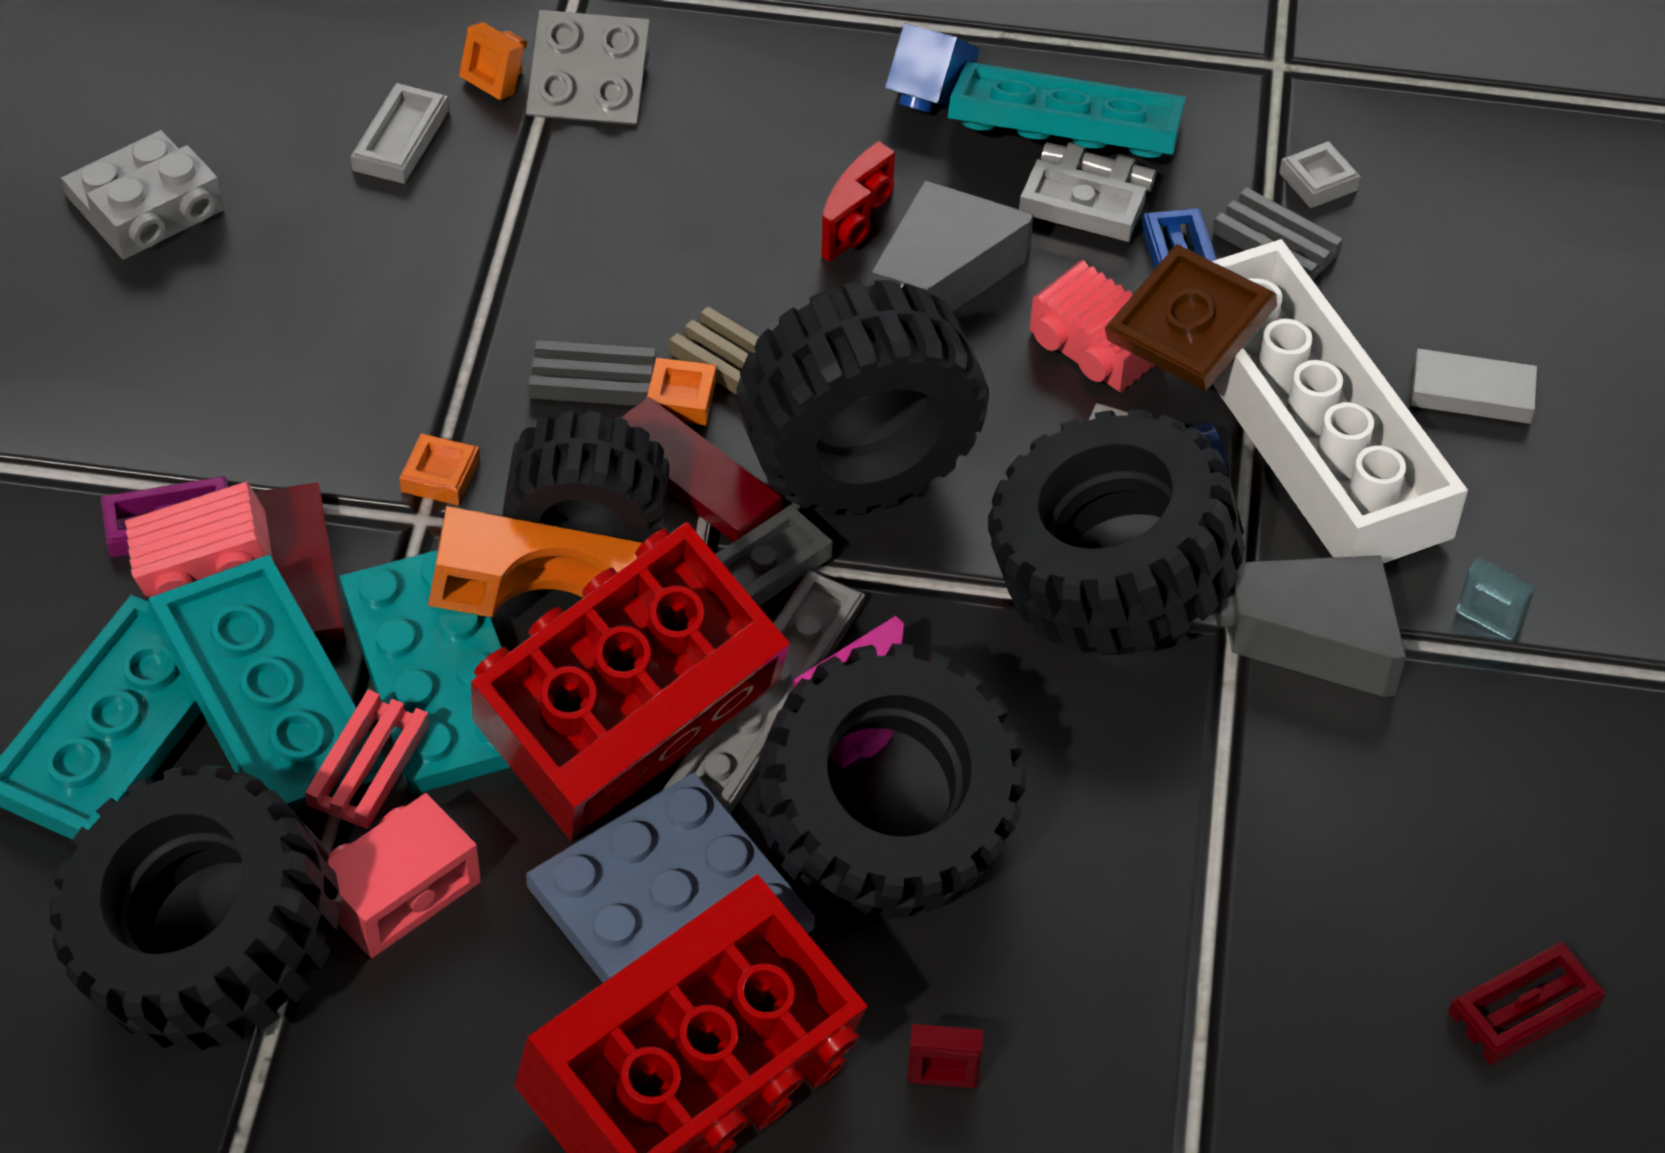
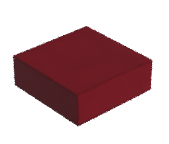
[907,1024,983,1089]

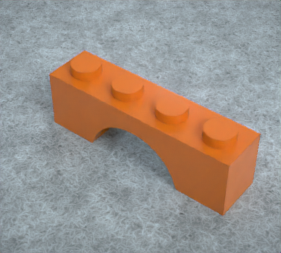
[428,506,642,618]

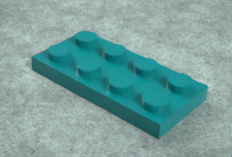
[948,62,1186,158]
[339,550,511,796]
[147,555,385,812]
[0,594,202,840]

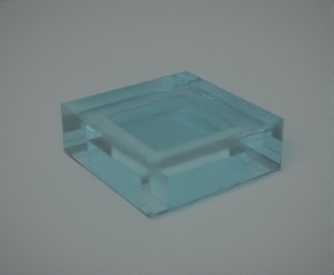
[1456,557,1535,640]

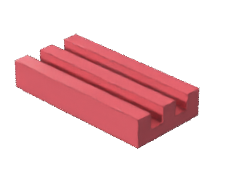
[305,690,429,829]

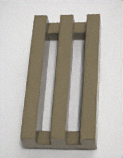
[669,306,759,394]

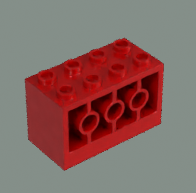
[471,522,790,842]
[514,874,868,1153]

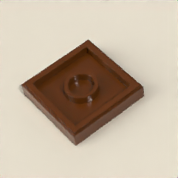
[1105,244,1277,391]

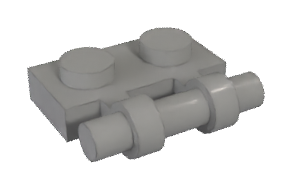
[1019,142,1156,242]

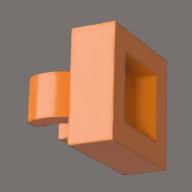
[459,22,528,100]

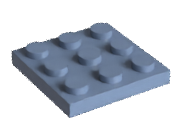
[526,772,815,983]

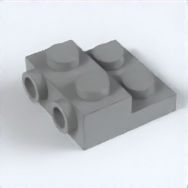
[61,130,223,260]

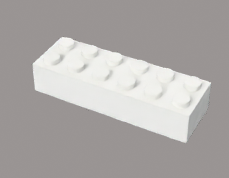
[1212,239,1468,564]

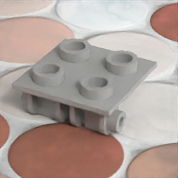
[526,10,650,126]

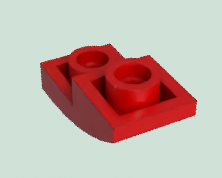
[821,141,895,262]

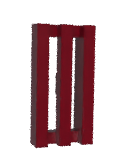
[1448,941,1606,1066]

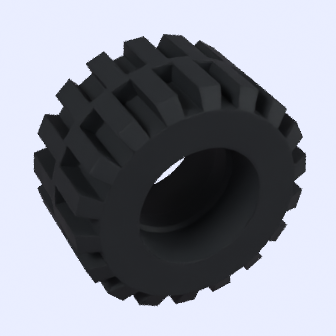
[503,411,670,543]

